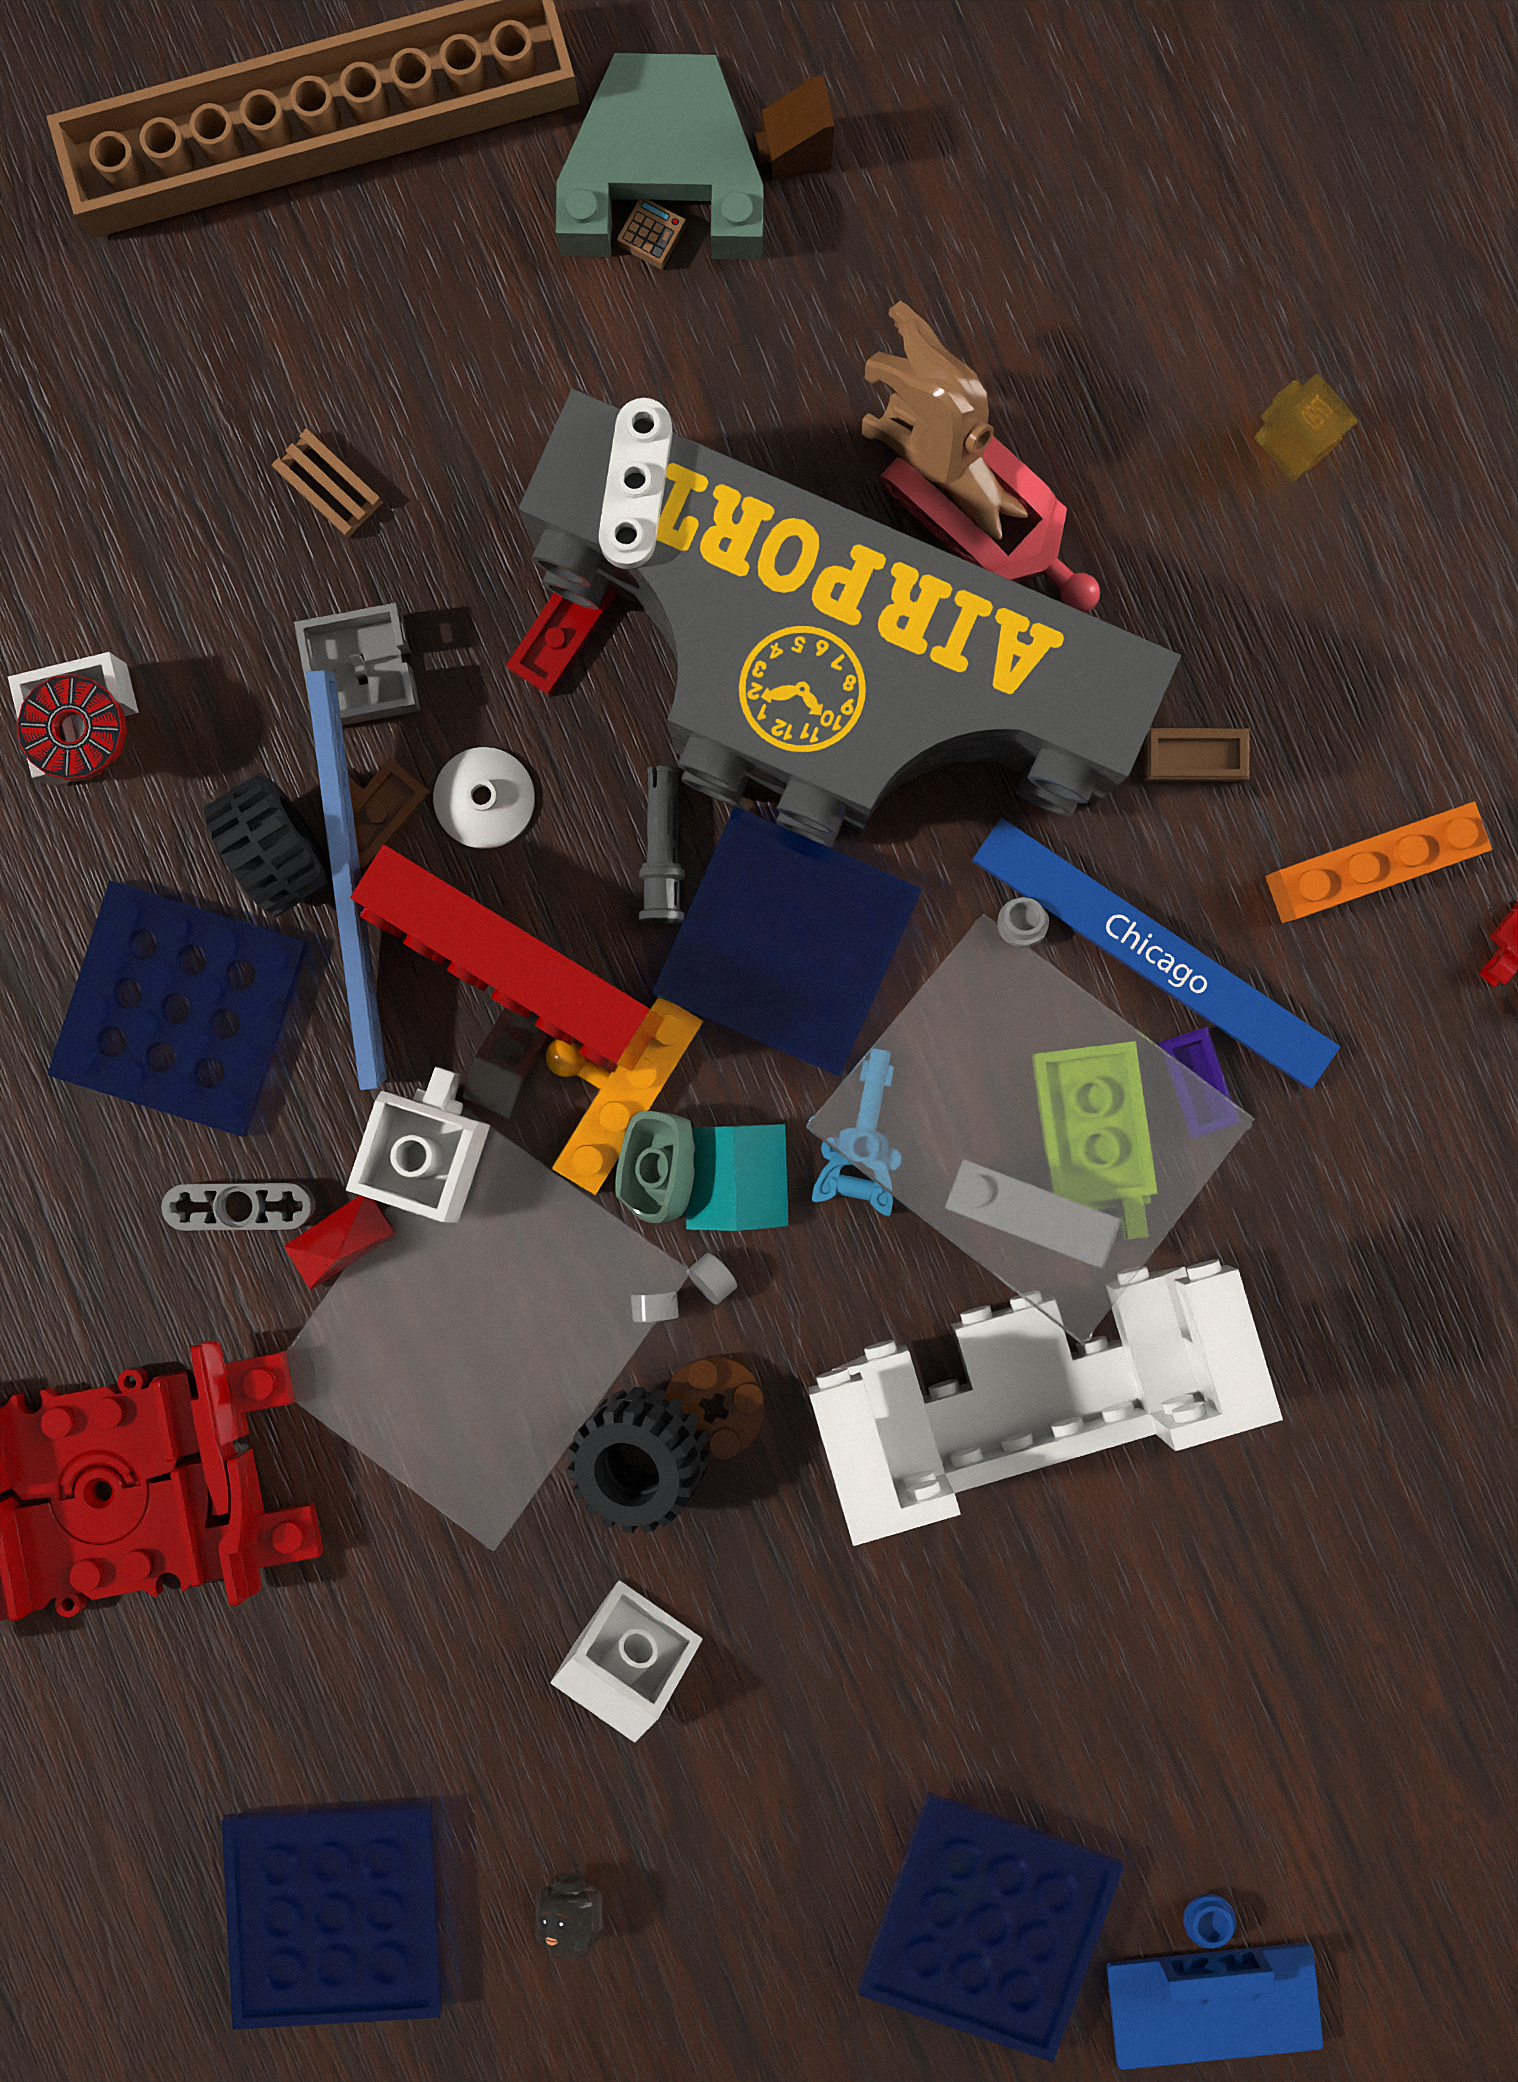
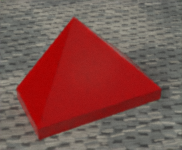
[284,1195,397,1289]

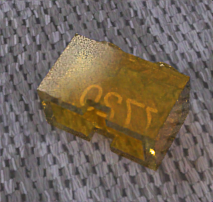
[1254,373,1358,483]

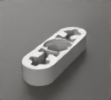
[161,1182,316,1231]

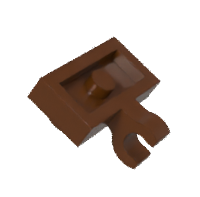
[324,758,431,870]

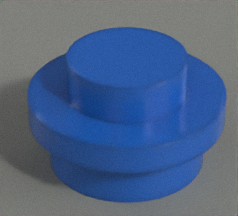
[1183,1894,1236,1948]

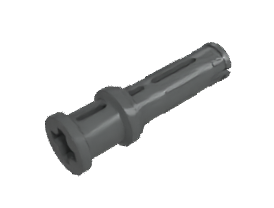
[639,766,685,924]

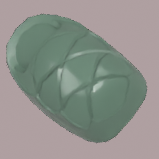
[616,1111,696,1224]

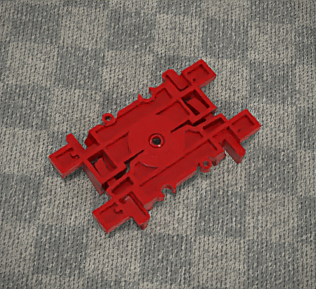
[0,1340,324,1622]

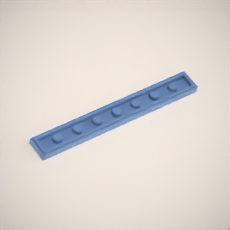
[306,670,387,1090]

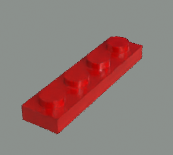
[506,588,617,697]

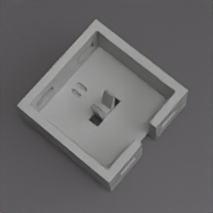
[294,603,421,726]

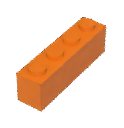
[1265,801,1492,924]

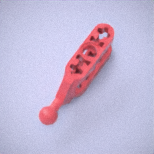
[879,436,1100,612]

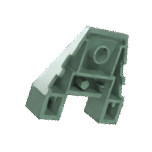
[556,53,763,260]

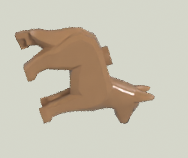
[862,301,1028,540]

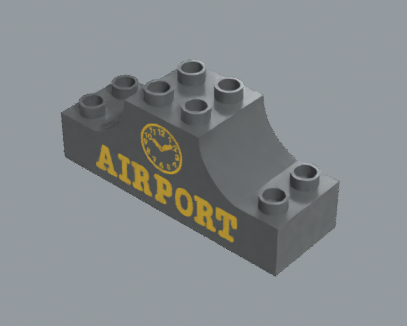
[518,388,1181,847]

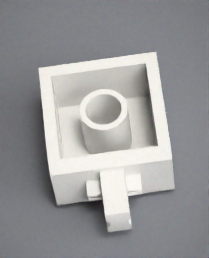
[346,1067,490,1223]

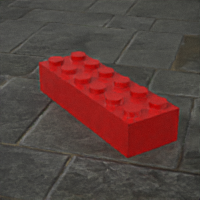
[350,844,665,1073]

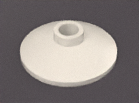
[433,747,535,849]

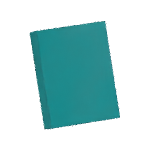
[686,1124,789,1231]

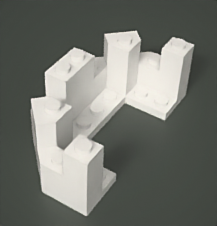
[808,1259,1283,1546]

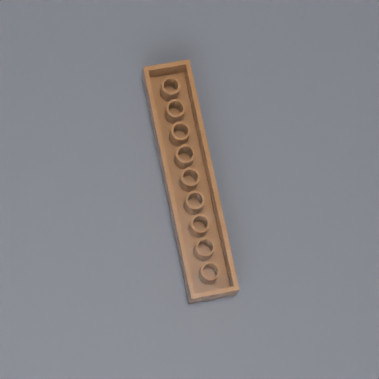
[46,0,579,239]

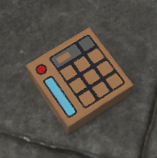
[617,200,686,270]

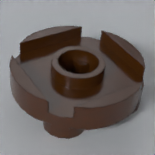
[665,1355,765,1460]

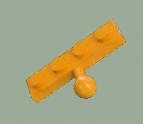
[546,994,703,1195]

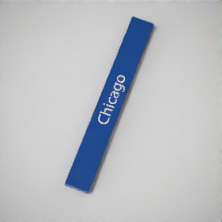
[971,817,1341,1089]

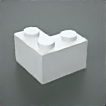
[8,652,138,786]

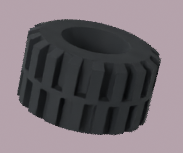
[204,773,331,917]
[567,1387,710,1533]

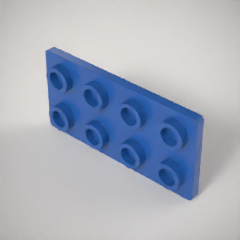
[1107,1942,1323,2070]

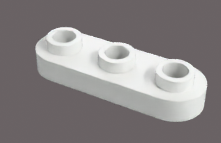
[599,398,673,569]

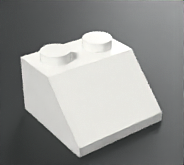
[550,1580,703,1742]

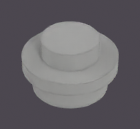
[997,897,1049,948]

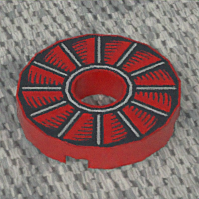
[17,674,127,782]

